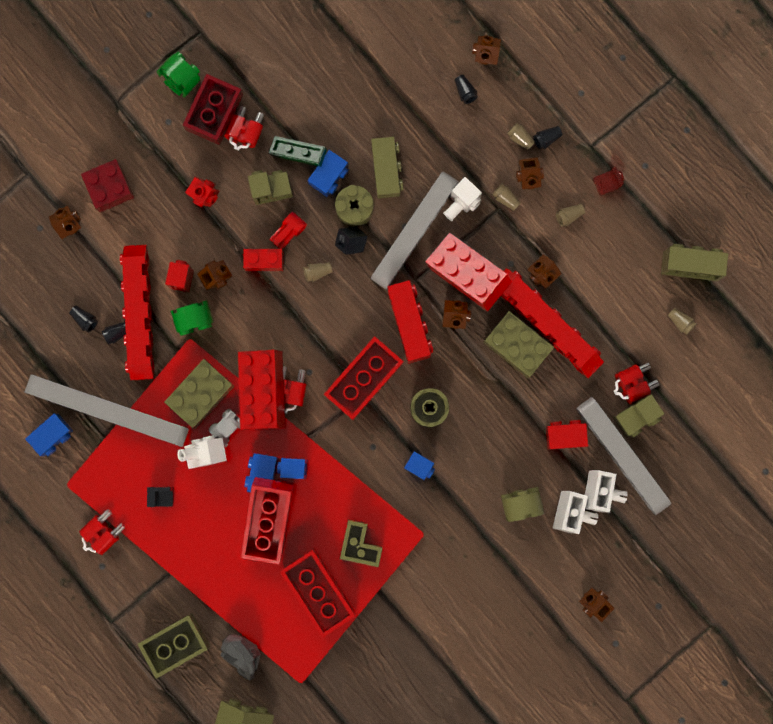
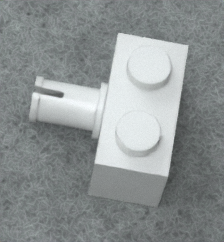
[443,177,482,221]
[177,436,227,469]
[585,470,628,513]
[553,491,598,534]

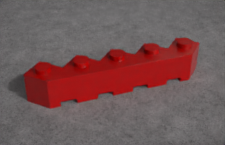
[120,245,155,380]
[501,268,604,379]

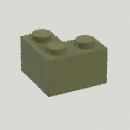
[248,170,293,205]
[613,394,664,437]
[340,520,383,567]
[215,699,274,724]

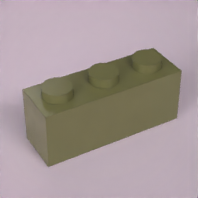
[371,137,403,199]

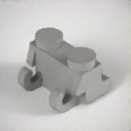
[209,409,240,447]

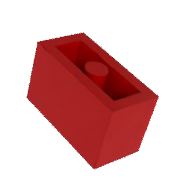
[243,249,284,271]
[165,260,194,293]
[546,420,588,450]

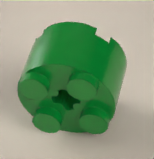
[157,52,200,98]
[170,300,214,336]

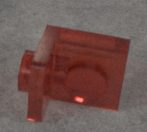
[593,167,624,196]

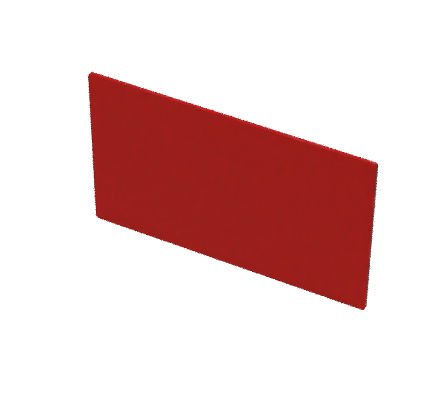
[67,339,424,683]

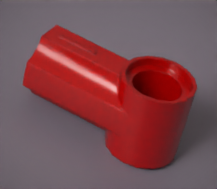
[269,212,307,250]

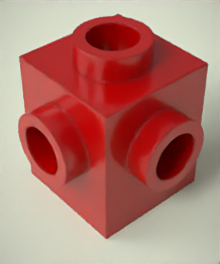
[185,177,220,207]

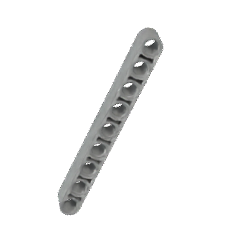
[24,374,189,447]

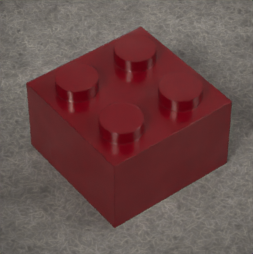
[81,159,135,212]

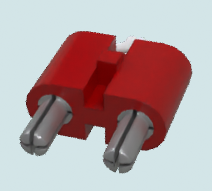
[224,106,264,151]
[614,363,659,404]
[283,366,307,413]
[79,509,125,555]

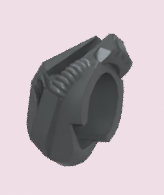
[220,634,261,681]

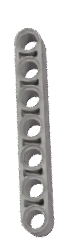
[371,171,459,290]
[576,397,671,516]

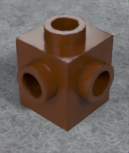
[472,35,501,65]
[516,157,544,189]
[48,205,81,239]
[527,254,562,289]
[197,260,232,291]
[442,300,471,329]
[579,588,615,623]

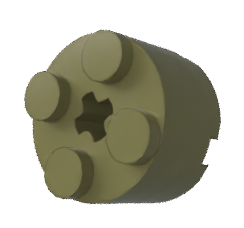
[335,185,374,227]
[410,388,449,428]
[501,487,544,522]

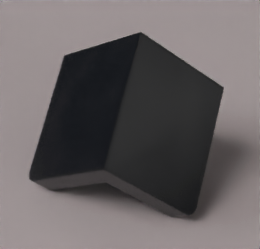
[335,227,368,255]
[147,487,173,507]

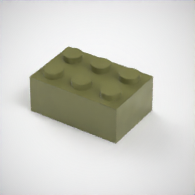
[661,244,728,281]
[484,311,554,379]
[164,359,234,429]
[137,613,210,679]

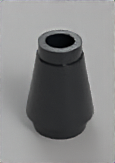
[454,75,478,104]
[533,126,563,149]
[69,306,98,333]
[101,322,126,345]

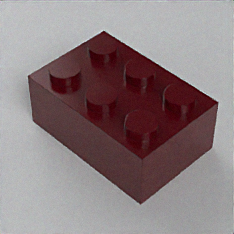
[183,74,243,145]

